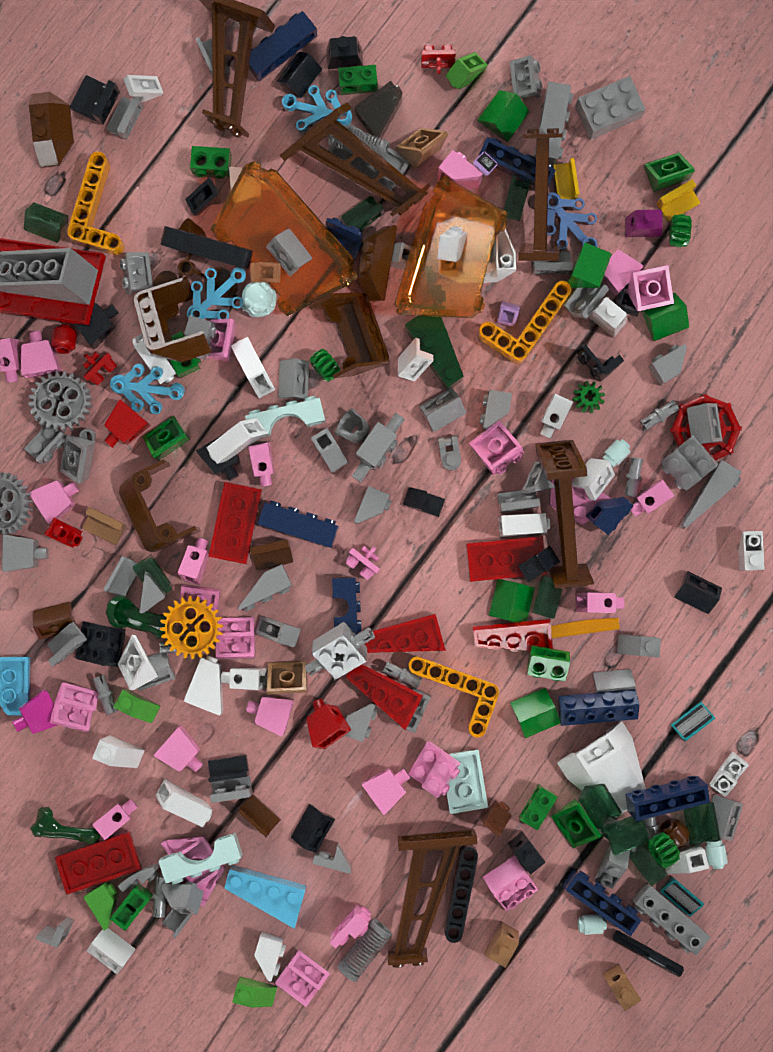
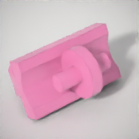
[346,546,380,580]

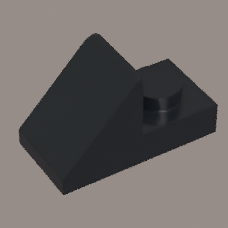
[185,178,220,216]
[403,487,445,517]
[517,546,561,582]

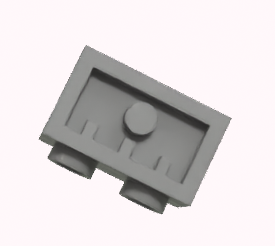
[510,55,543,99]
[120,252,153,294]
[563,284,609,319]
[24,425,66,464]
[498,490,540,513]
[210,775,253,803]

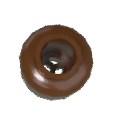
[660,818,690,848]

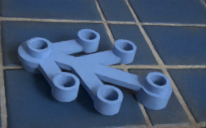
[547,192,597,250]

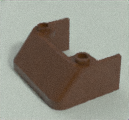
[134,276,211,362]
[309,293,389,378]
[119,459,201,552]

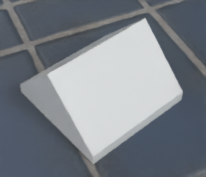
[118,635,158,690]

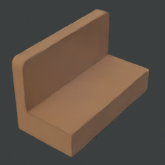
[82,507,127,545]

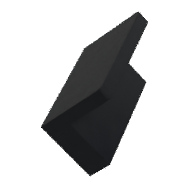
[277,51,322,98]
[675,571,722,614]
[208,754,250,783]
[291,804,335,853]

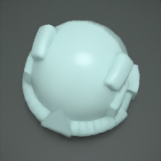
[239,282,277,318]

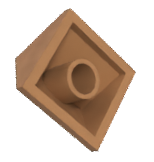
[396,127,448,169]
[267,661,308,694]

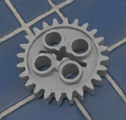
[28,371,92,432]
[0,472,33,535]

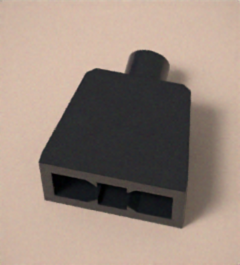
[326,36,363,70]
[74,303,119,349]
[196,435,241,481]
[508,831,546,875]

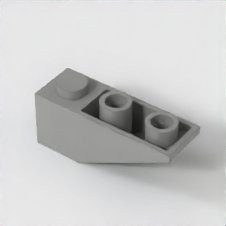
[238,565,293,612]

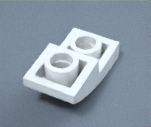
[709,752,749,797]

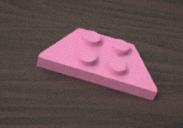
[549,478,612,525]
[161,835,225,906]

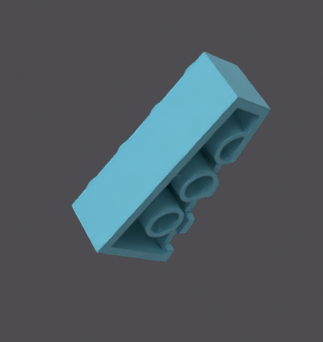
[224,865,307,929]

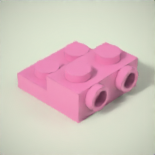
[469,421,524,475]
[409,741,461,798]
[330,904,371,949]

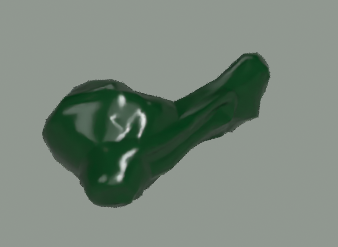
[106,595,167,639]
[30,807,100,845]

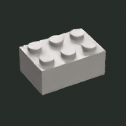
[575,76,646,140]

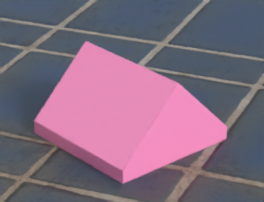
[627,265,674,311]
[206,318,237,362]

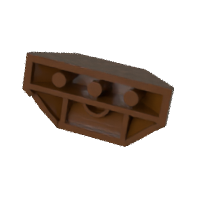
[29,92,74,168]
[356,225,397,302]

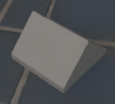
[60,435,96,483]

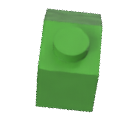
[445,52,488,90]
[113,689,161,723]
[83,881,118,931]
[232,977,277,1008]

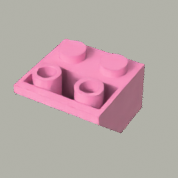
[437,150,483,191]
[483,855,538,912]

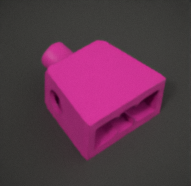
[12,689,58,734]

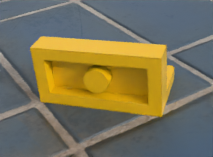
[553,158,579,200]
[656,179,700,222]

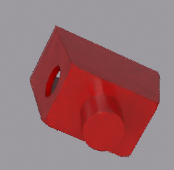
[104,400,151,448]
[306,699,351,749]

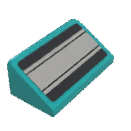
[671,702,715,741]
[660,876,704,917]

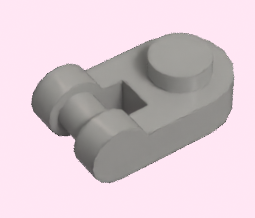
[438,435,461,471]

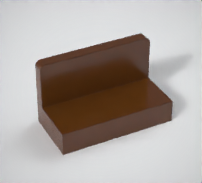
[250,539,293,570]
[33,602,77,640]
[238,794,281,837]

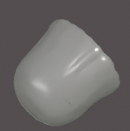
[335,408,370,443]

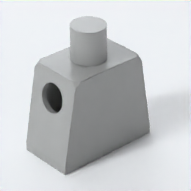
[2,535,49,572]

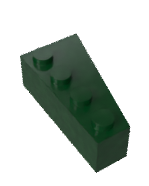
[404,303,464,390]

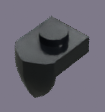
[615,288,640,317]

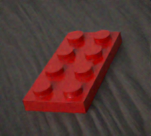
[208,482,262,565]
[466,536,547,582]
[55,831,142,895]

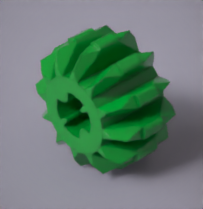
[669,214,692,248]
[310,349,340,382]
[572,381,605,414]
[648,832,680,868]

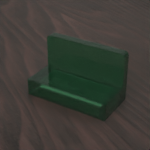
[502,174,530,222]
[341,196,384,231]
[24,202,69,243]
[133,554,173,593]
[532,576,562,619]
[578,784,622,829]
[684,802,720,845]
[600,816,649,855]

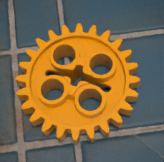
[160,596,224,659]

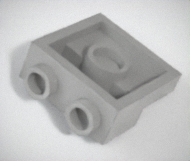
[661,435,719,491]

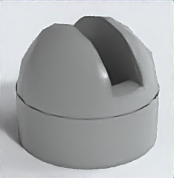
[79,428,96,441]

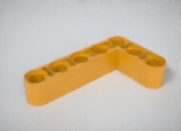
[67,151,125,255]
[478,281,571,363]
[408,656,499,738]

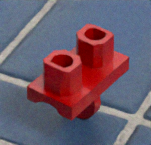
[421,44,456,74]
[83,351,117,386]
[44,517,83,548]

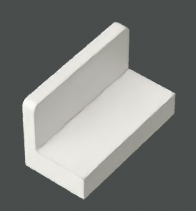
[398,338,433,382]
[572,458,615,501]
[87,928,135,974]

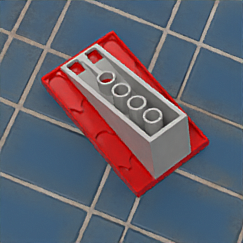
[0,238,106,325]

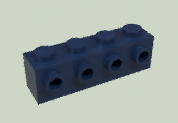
[248,11,318,82]
[479,137,556,187]
[258,500,339,549]
[558,689,640,726]
[625,776,710,821]
[563,869,642,937]

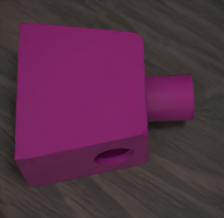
[625,210,663,237]

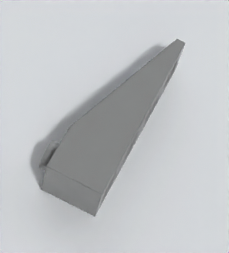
[679,460,742,529]

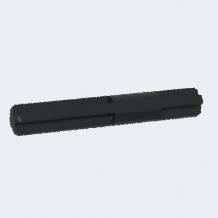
[612,930,684,977]

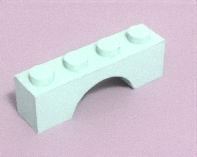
[245,396,326,438]
[159,832,243,885]

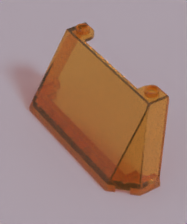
[210,161,358,316]
[394,176,508,318]

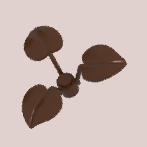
[153,218,238,298]

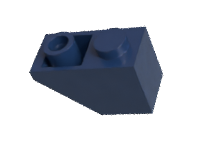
[586,497,634,535]

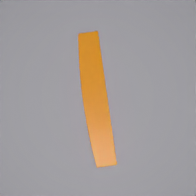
[551,618,620,638]

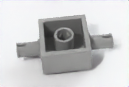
[351,413,405,482]
[305,622,375,680]

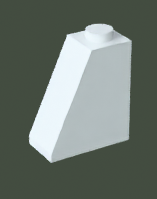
[132,333,176,384]
[231,337,276,398]
[207,418,267,464]
[498,513,550,537]
[184,655,223,716]
[92,735,145,768]
[155,779,213,827]

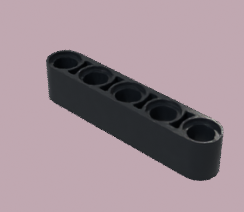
[160,226,253,270]
[444,845,478,943]

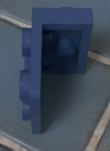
[319,218,363,264]

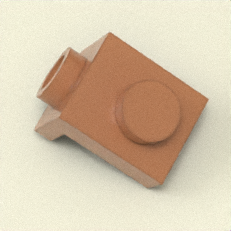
[250,262,281,283]

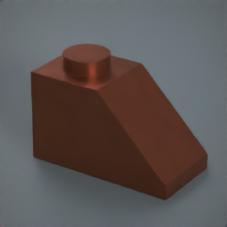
[481,800,512,837]

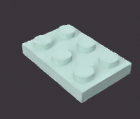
[446,749,488,814]

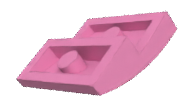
[176,584,220,630]
[216,617,255,659]
[50,682,98,732]
[274,950,330,1007]

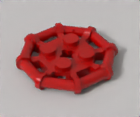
[670,394,742,461]

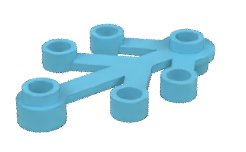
[282,85,352,133]
[187,267,246,319]
[110,363,185,414]

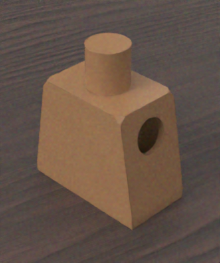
[484,921,519,967]
[603,964,641,1011]

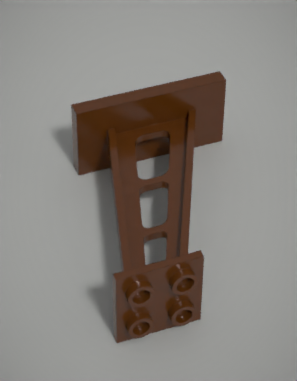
[199,0,275,138]
[280,102,430,217]
[518,128,563,261]
[535,440,594,589]
[388,829,478,968]

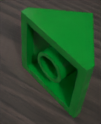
[477,90,530,142]
[644,152,695,192]
[567,242,612,288]
[641,293,689,341]
[142,415,190,461]
[488,579,535,622]
[510,688,560,739]
[551,799,601,848]

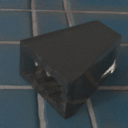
[355,81,403,139]

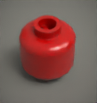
[51,324,77,354]

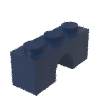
[332,578,362,635]

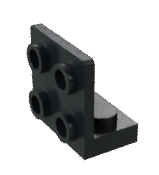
[70,75,120,125]
[577,343,624,382]
[76,621,126,667]

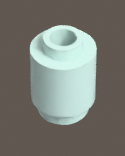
[602,439,630,468]
[705,838,728,869]
[577,914,607,935]

